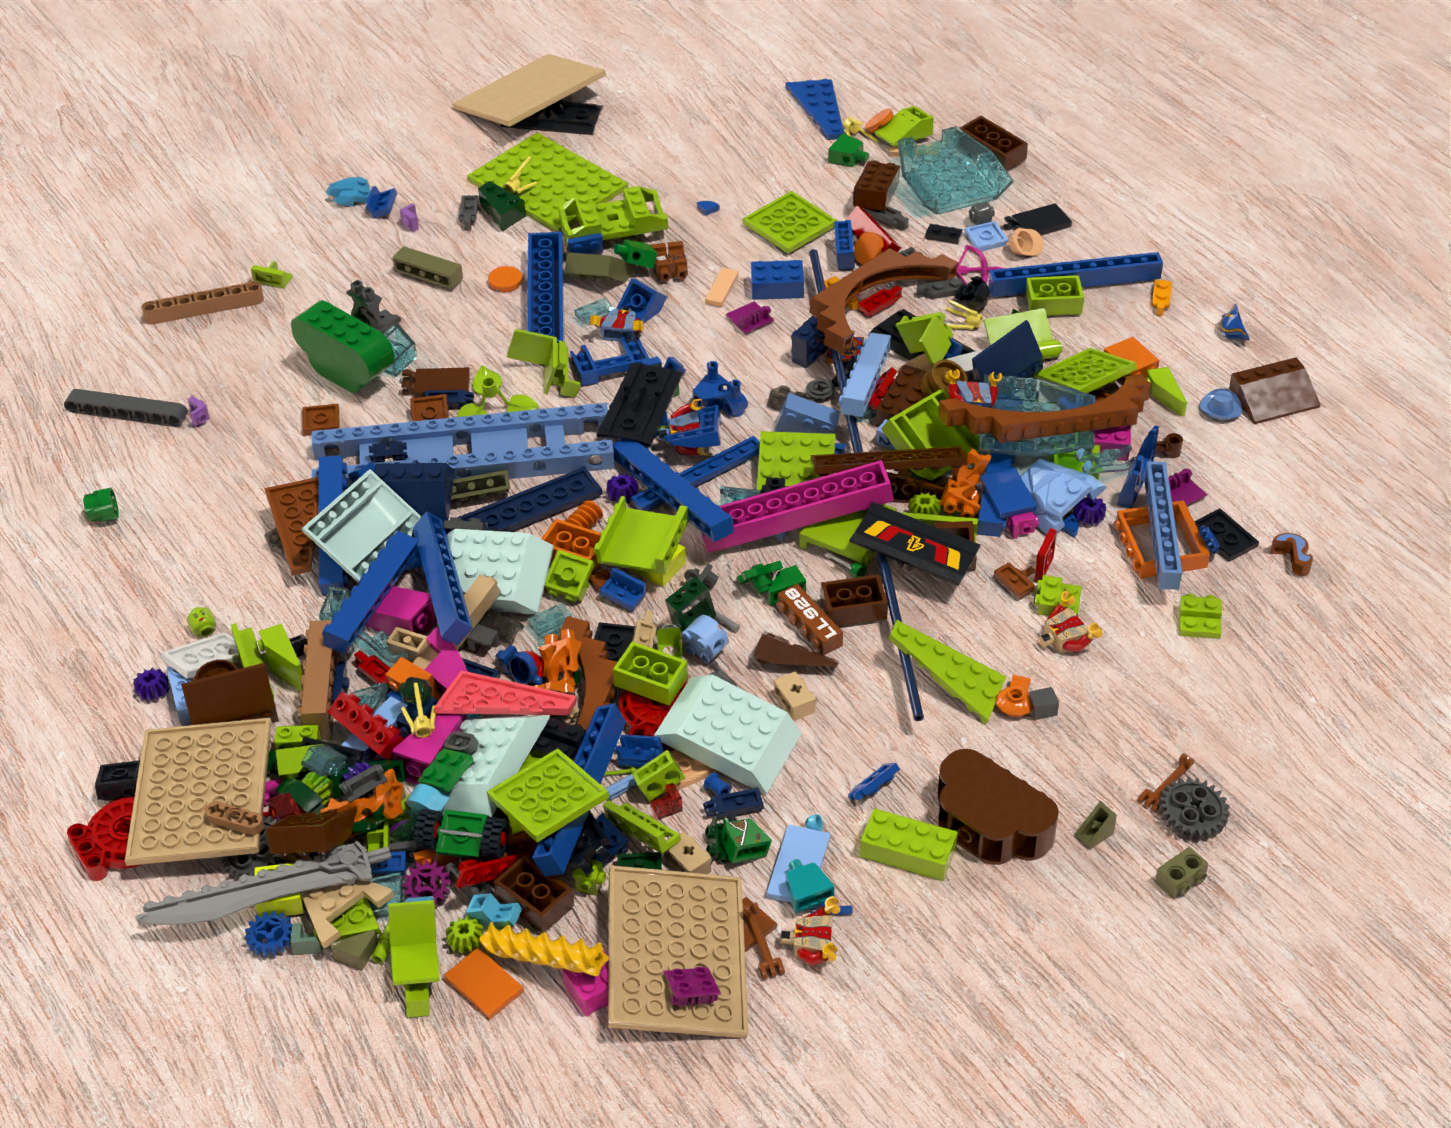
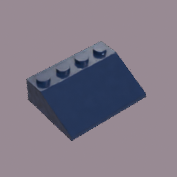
[972,320,1043,400]
[374,463,455,525]

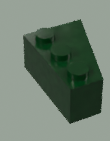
[478,181,526,232]

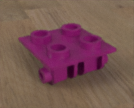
[726,301,774,334]
[1168,469,1207,506]
[664,967,721,1007]

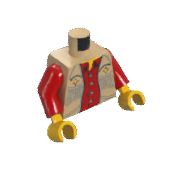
[1039,591,1103,653]
[781,896,840,966]

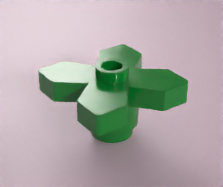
[736,560,783,594]

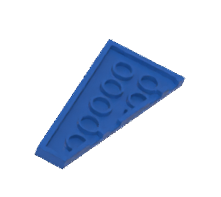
[785,79,844,140]

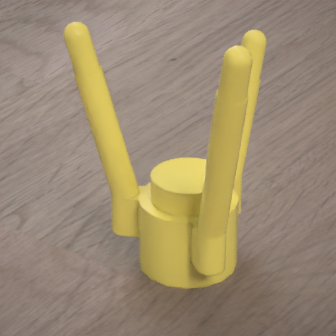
[843,117,879,143]
[504,156,537,194]
[945,300,982,330]
[401,683,436,738]

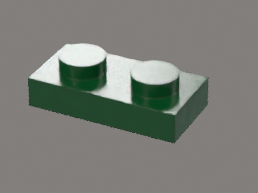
[617,852,662,870]

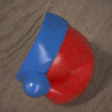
[508,651,545,686]

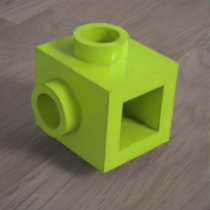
[573,859,606,896]

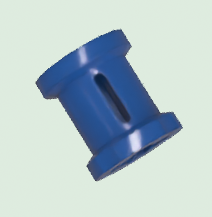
[703,772,732,796]

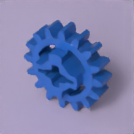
[245,911,292,957]

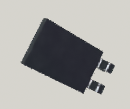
[1003,203,1072,236]
[569,811,612,876]

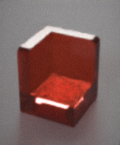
[651,783,683,820]
[268,792,300,819]

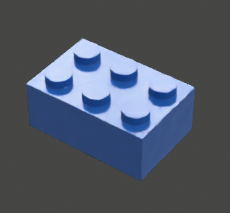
[751,260,804,300]

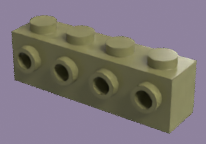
[392,246,463,289]
[451,470,511,502]

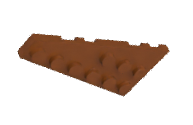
[264,477,319,576]

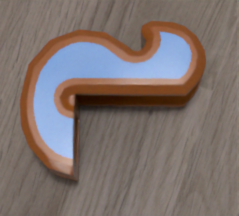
[1270,533,1313,576]

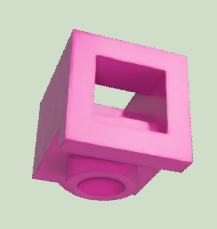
[1007,512,1039,539]

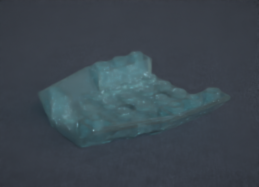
[897,126,1013,215]
[978,374,1095,458]

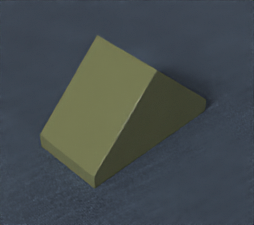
[1074,801,1117,849]
[330,929,378,970]

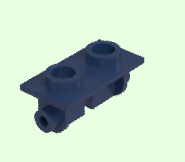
[369,441,408,463]

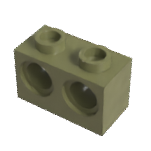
[1155,846,1209,899]

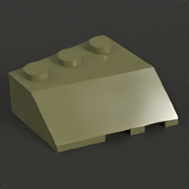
[564,252,637,283]

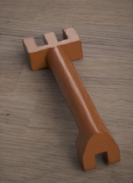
[1137,753,1195,812]
[743,902,785,980]

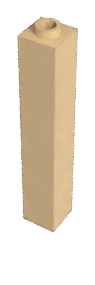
[413,574,501,669]

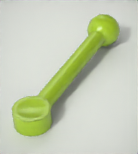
[604,767,637,776]

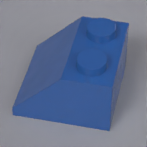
[616,278,668,324]

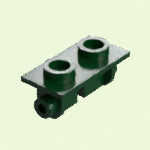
[705,817,729,864]

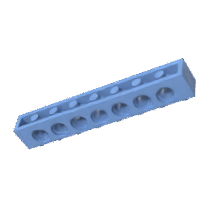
[1144,462,1182,590]

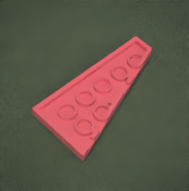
[434,670,577,715]

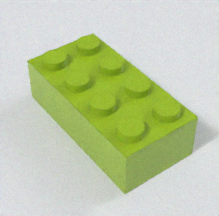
[860,808,958,881]

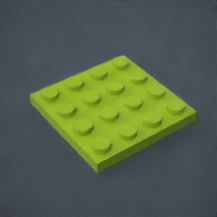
[743,191,837,254]
[1034,348,1137,397]
[757,431,836,495]
[487,748,610,843]

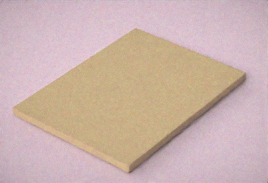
[452,54,606,127]
[125,718,272,866]
[608,865,748,1038]

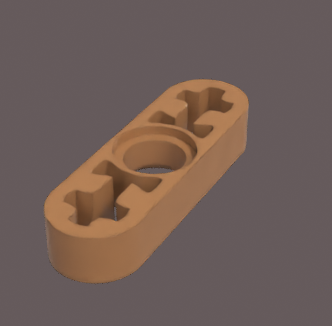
[205,801,264,835]

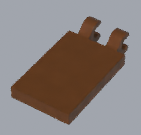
[401,367,470,398]

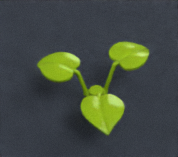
[457,365,539,417]

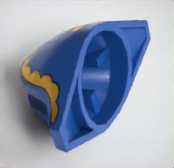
[1219,304,1250,340]

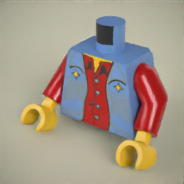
[589,306,644,343]
[945,369,1002,408]
[658,399,710,456]

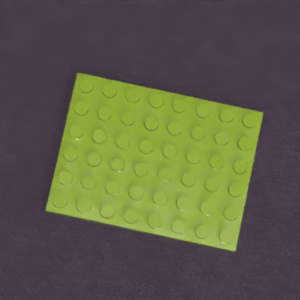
[467,132,628,232]

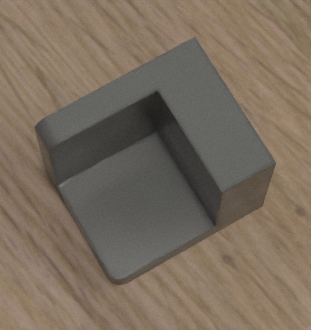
[467,624,500,653]
[1029,687,1059,720]

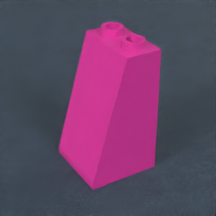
[365,586,437,637]
[392,714,467,785]

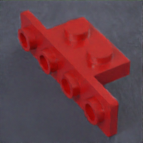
[455,852,529,889]

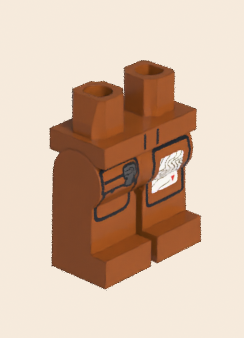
[650,241,688,281]

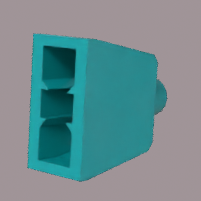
[786,859,835,914]

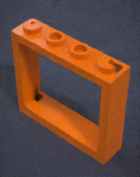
[1114,500,1210,579]

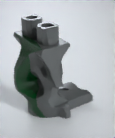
[346,280,402,337]

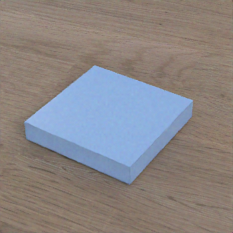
[964,221,1009,251]

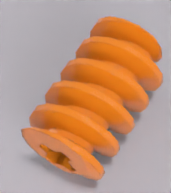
[564,501,603,529]

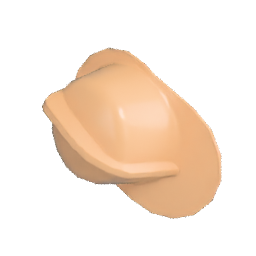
[1006,228,1044,256]

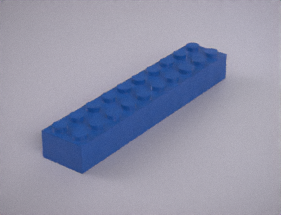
[528,232,565,343]

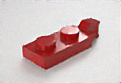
[858,285,902,317]
[868,367,897,410]
[354,650,391,693]

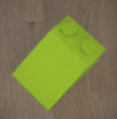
[257,623,303,691]

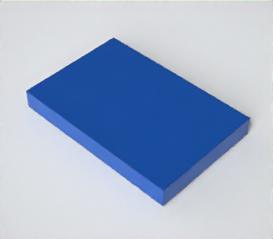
[979,468,1037,519]

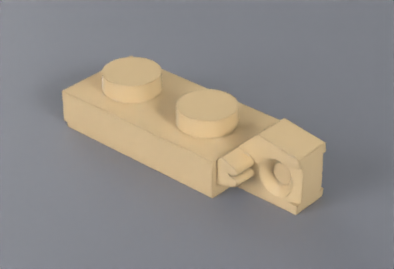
[632,610,657,648]

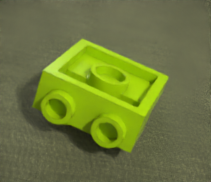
[545,549,595,603]
[1034,575,1082,616]
[1179,593,1222,639]

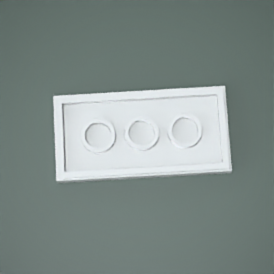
[160,632,240,679]

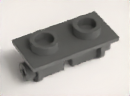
[339,764,388,802]

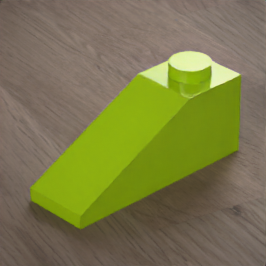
[1145,367,1187,416]

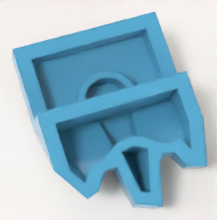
[326,177,370,206]

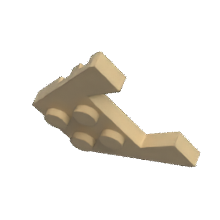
[301,879,395,949]

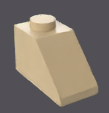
[386,627,427,661]

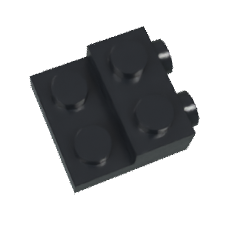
[529,717,586,760]
[95,760,140,801]

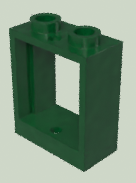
[665,576,717,633]

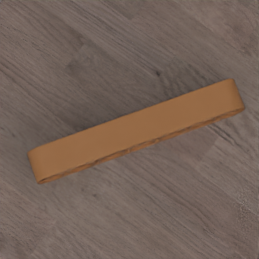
[141,281,264,325]

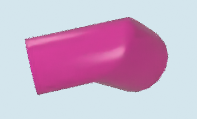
[264,778,283,805]

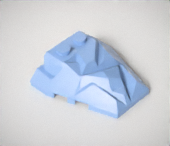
[1020,459,1106,535]

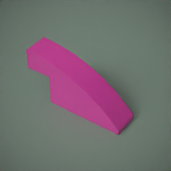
[424,627,468,692]

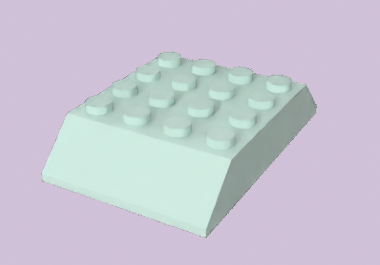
[301,469,421,583]
[427,529,554,614]
[654,675,802,795]
[438,716,549,817]

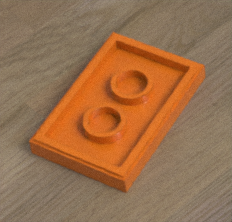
[444,947,524,1020]

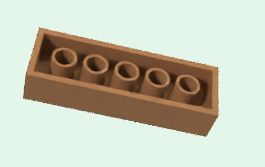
[298,620,339,740]

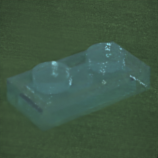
[574,298,613,325]

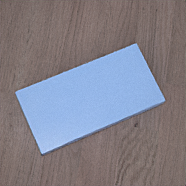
[767,824,831,903]

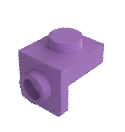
[400,203,419,232]
[187,396,210,427]

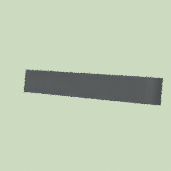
[64,389,188,427]

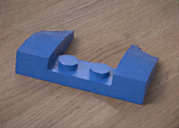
[570,337,649,386]
[664,405,721,448]
[1117,425,1159,509]

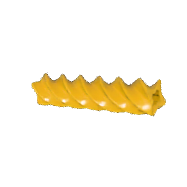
[479,922,609,976]

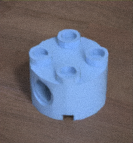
[681,615,729,663]

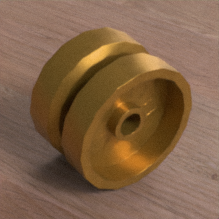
[920,359,968,398]

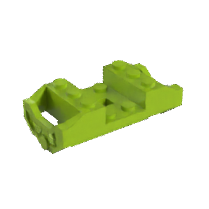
[558,186,668,246]

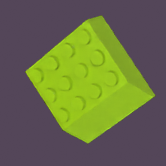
[881,388,987,481]

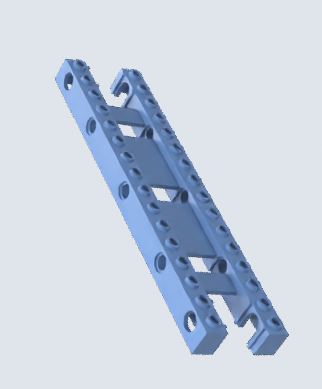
[312,403,615,488]

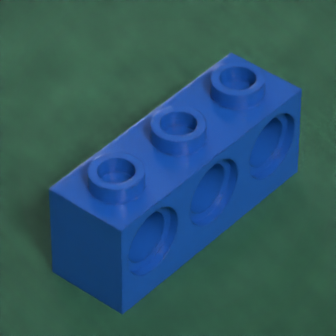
[834,220,855,270]

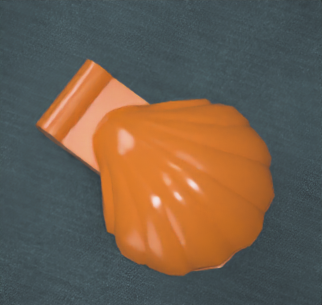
[996,674,1034,717]

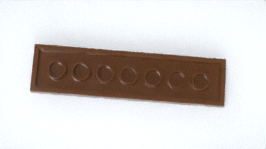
[810,446,968,476]

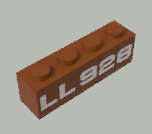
[777,584,843,655]

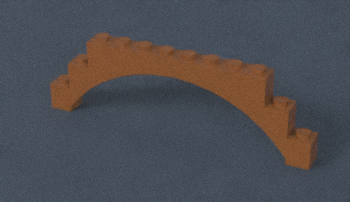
[809,248,959,354]
[938,374,1151,443]
[492,616,618,819]

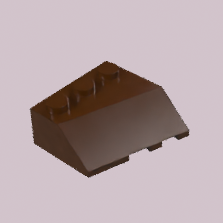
[265,806,357,856]

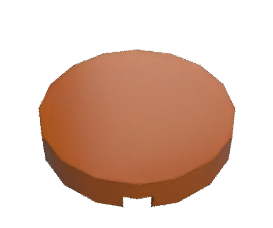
[865,108,894,133]
[854,231,884,264]
[488,266,523,292]

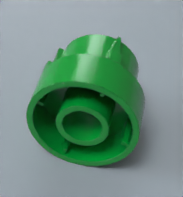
[83,487,119,522]

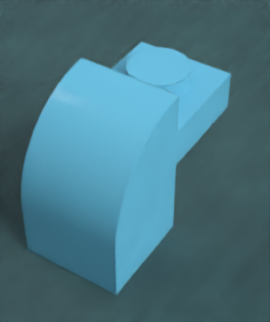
[405,784,449,819]
[465,893,522,931]

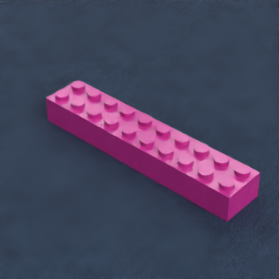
[701,460,894,553]

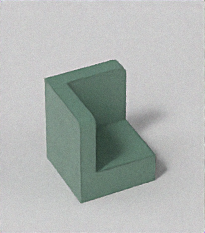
[291,923,322,955]

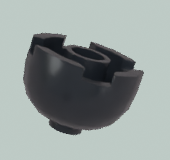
[955,276,990,311]

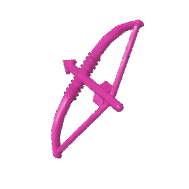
[956,244,1004,285]

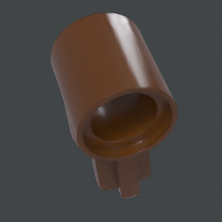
[1155,433,1183,458]

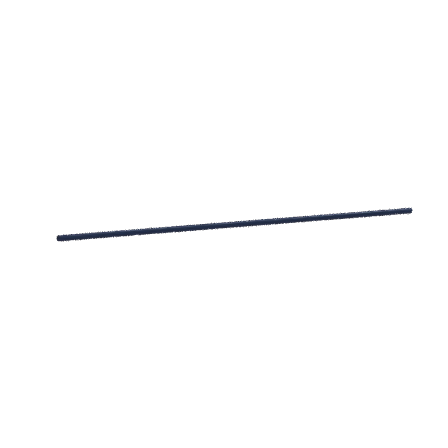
[809,249,924,722]

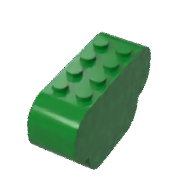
[291,300,395,393]

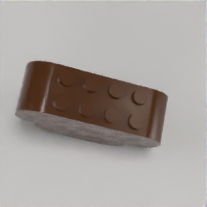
[937,749,1059,865]

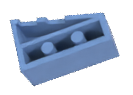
[774,393,840,434]

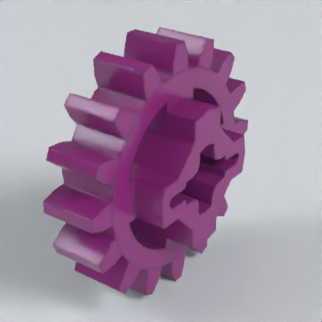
[402,860,452,908]

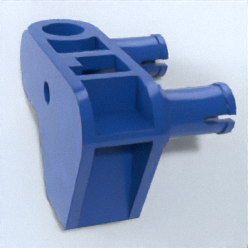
[692,361,748,417]

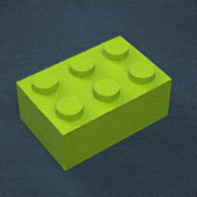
[1025,275,1084,316]
[613,641,688,706]

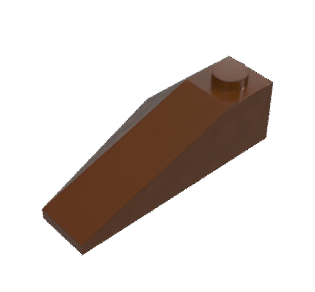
[886,472,945,503]
[754,631,839,667]

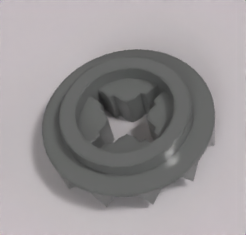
[806,379,835,401]

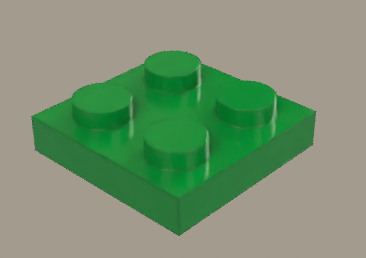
[418,748,474,793]

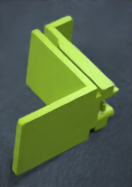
[896,312,953,366]
[507,329,580,397]
[388,900,440,1017]

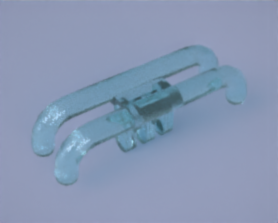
[1075,445,1137,474]
[354,627,408,668]

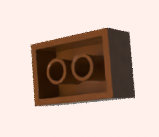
[820,574,888,626]
[493,854,575,932]

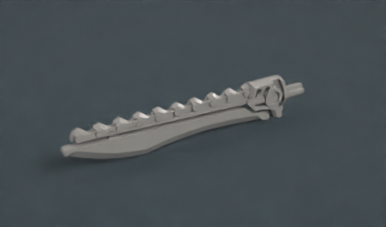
[135,841,392,925]

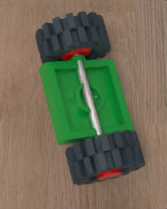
[414,809,509,859]

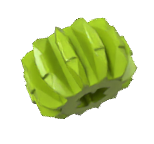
[908,492,941,515]
[301,770,335,806]
[446,916,484,955]

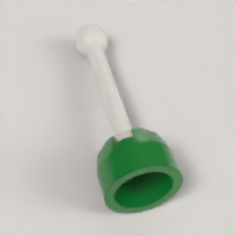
[825,551,866,578]

